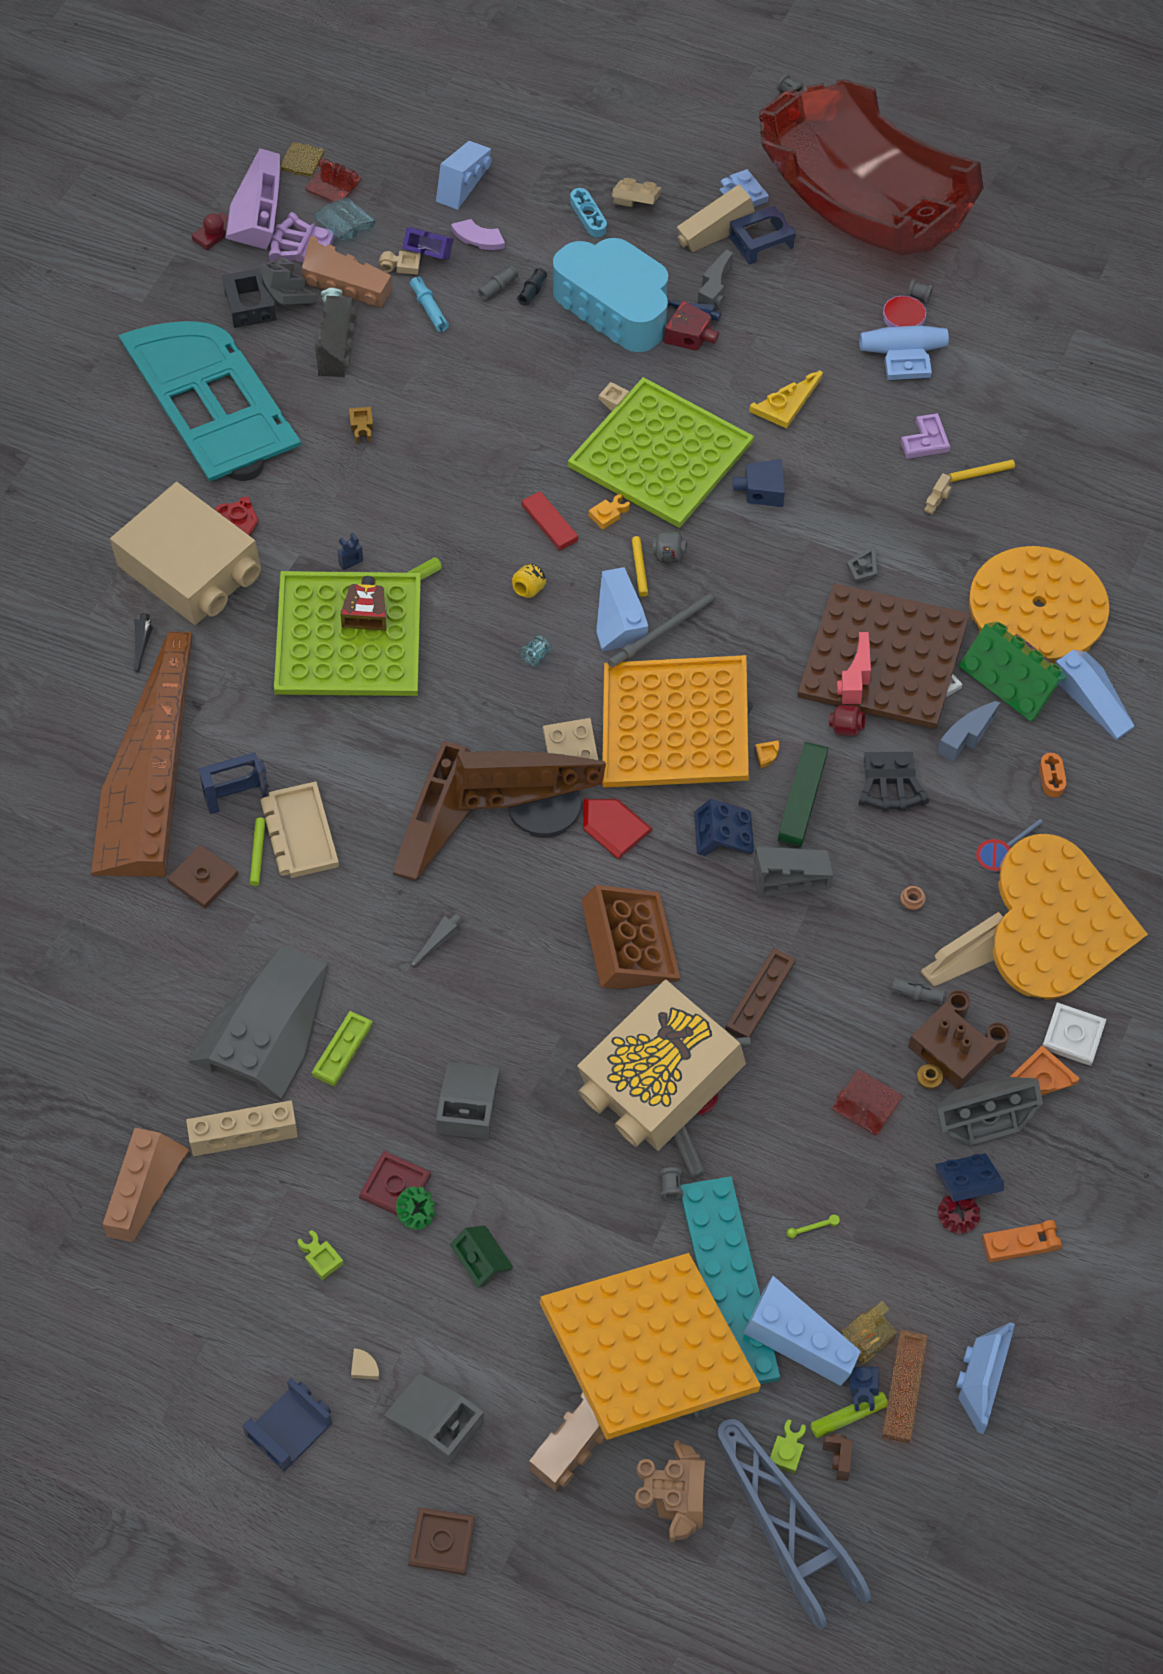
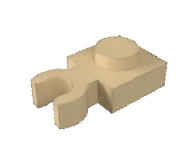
[924,473,952,514]

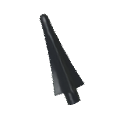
[134,613,153,672]

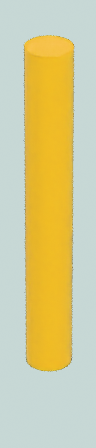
[949,459,1015,482]
[632,536,648,597]

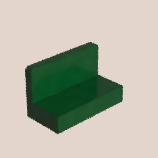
[450,1225,513,1288]

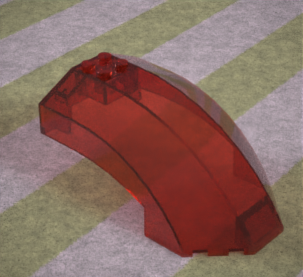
[758,79,984,255]

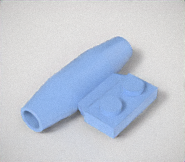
[859,326,949,380]

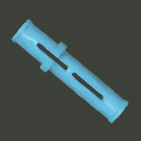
[410,277,449,332]

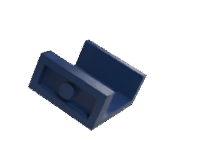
[242,1378,332,1472]

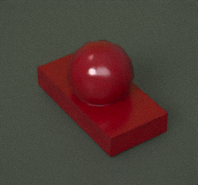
[192,212,228,250]

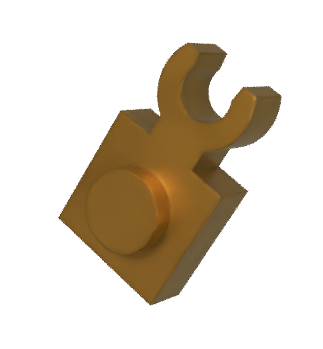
[349,407,373,443]

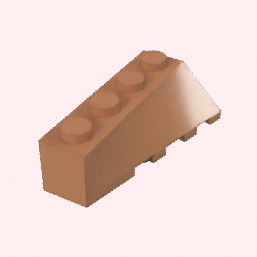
[302,235,392,308]
[103,1128,190,1242]

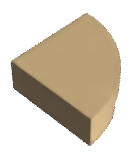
[351,1348,379,1380]

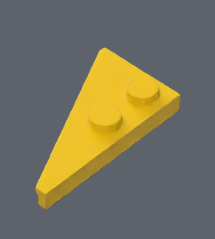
[749,370,823,429]

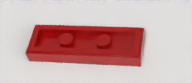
[521,491,578,551]

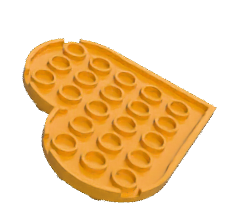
[992,834,1148,1000]

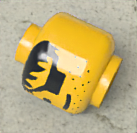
[512,564,546,598]

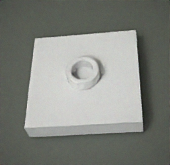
[1043,1003,1106,1066]

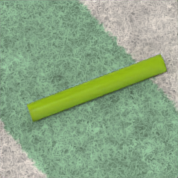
[250,818,265,886]

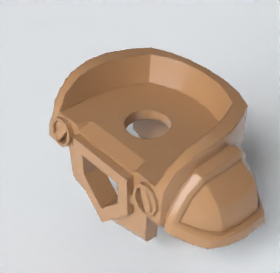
[635,1440,706,1542]

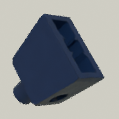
[732,459,785,507]

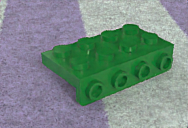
[959,622,1067,722]

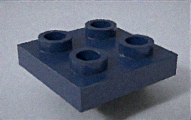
[935,1153,1004,1202]

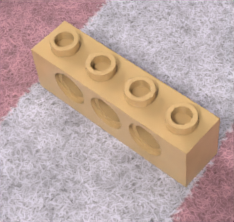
[186,1100,298,1156]

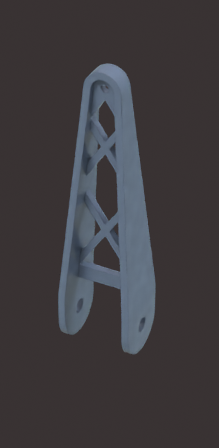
[718,1419,871,1630]

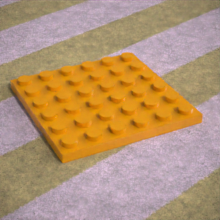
[602,655,749,788]
[539,1253,761,1440]

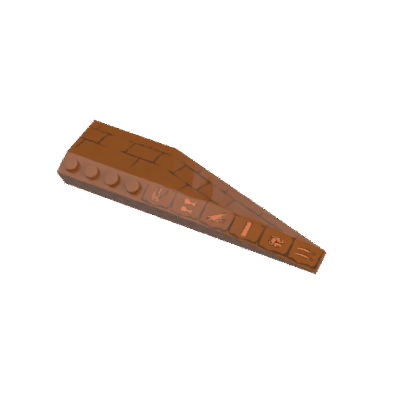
[91,632,192,877]

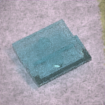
[314,198,376,240]

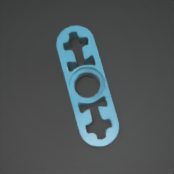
[570,188,607,237]

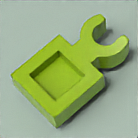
[298,1230,344,1280]
[770,1419,806,1474]

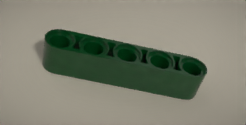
[777,742,828,847]

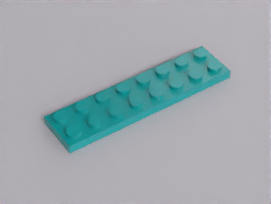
[681,1176,780,1384]

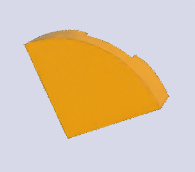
[755,741,779,769]

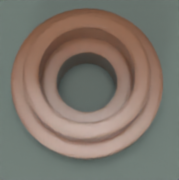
[900,886,926,910]

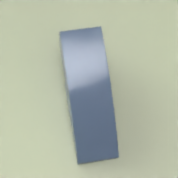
[937,701,1000,762]

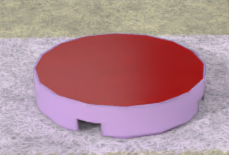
[883,296,926,327]

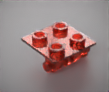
[304,158,362,205]
[832,1069,903,1136]

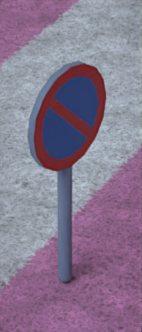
[976,819,1043,872]

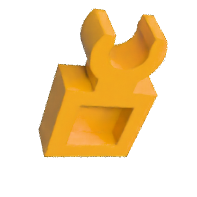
[588,494,630,530]

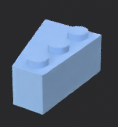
[436,141,492,210]

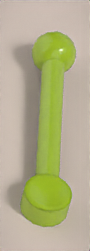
[786,1215,840,1238]

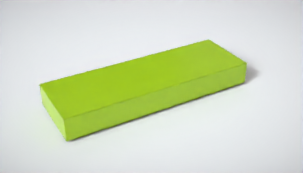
[312,1011,373,1087]

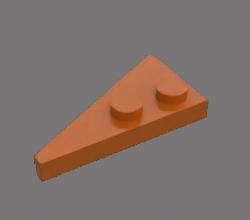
[1010,1046,1080,1095]

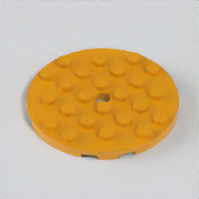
[969,546,1109,664]

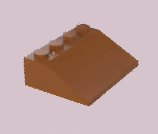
[581,885,681,989]

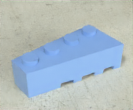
[743,1276,861,1386]

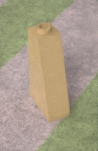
[677,184,756,252]

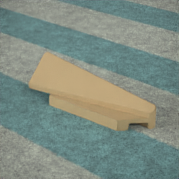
[920,912,1003,987]

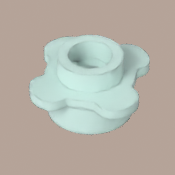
[321,288,343,307]

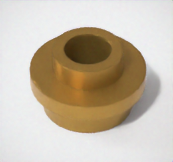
[917,1064,943,1090]

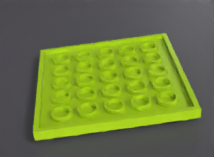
[567,377,754,528]
[274,571,421,696]

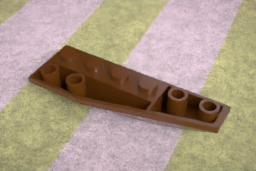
[393,741,472,881]
[455,751,606,810]

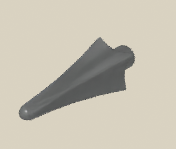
[411,913,462,967]

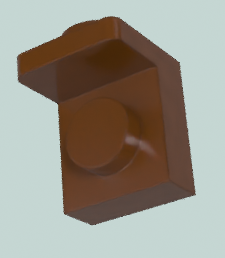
[822,1434,853,1481]

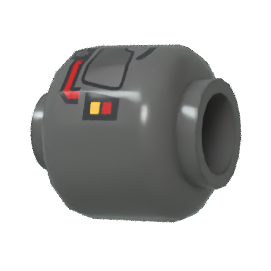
[653,532,687,562]

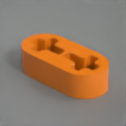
[1039,753,1066,798]

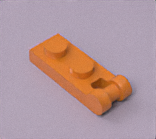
[982,1220,1063,1263]

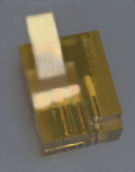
[840,1301,897,1365]

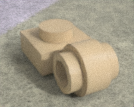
[378,251,421,275]

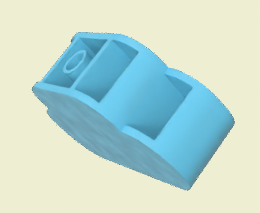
[553,238,668,352]

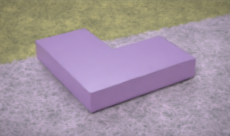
[901,413,950,459]

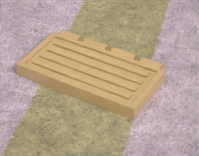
[260,781,339,878]

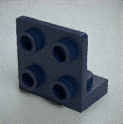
[694,798,754,856]

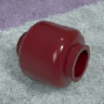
[829,705,866,737]

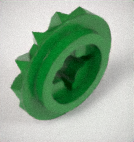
[396,1186,436,1230]

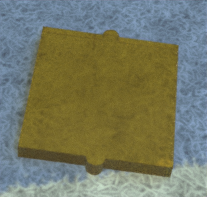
[280,142,325,177]

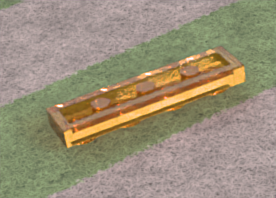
[882,1330,928,1443]

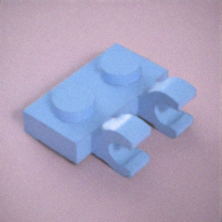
[720,169,769,207]

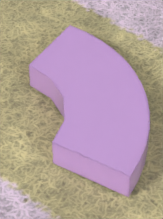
[451,219,505,250]

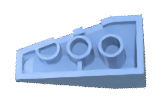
[596,567,648,651]
[1055,650,1134,740]

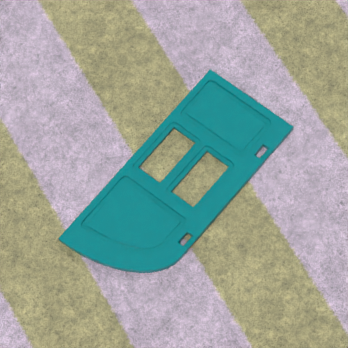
[118,321,301,482]

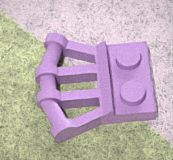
[269,212,336,262]

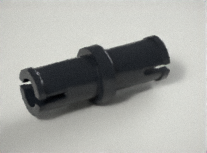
[517,268,547,306]

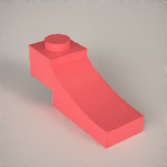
[837,632,871,704]

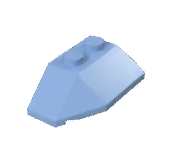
[956,1322,1015,1434]

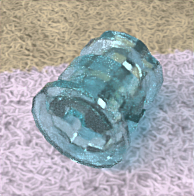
[519,635,551,666]

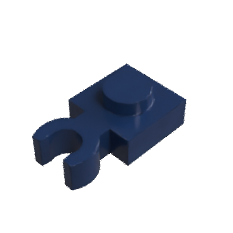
[337,533,363,571]
[850,1367,879,1411]

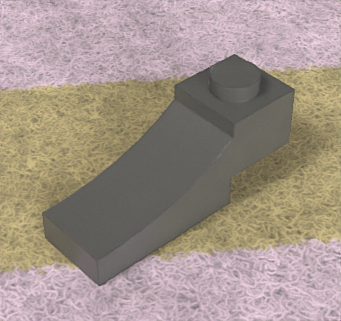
[697,249,733,311]

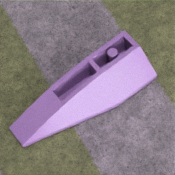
[225,148,280,250]

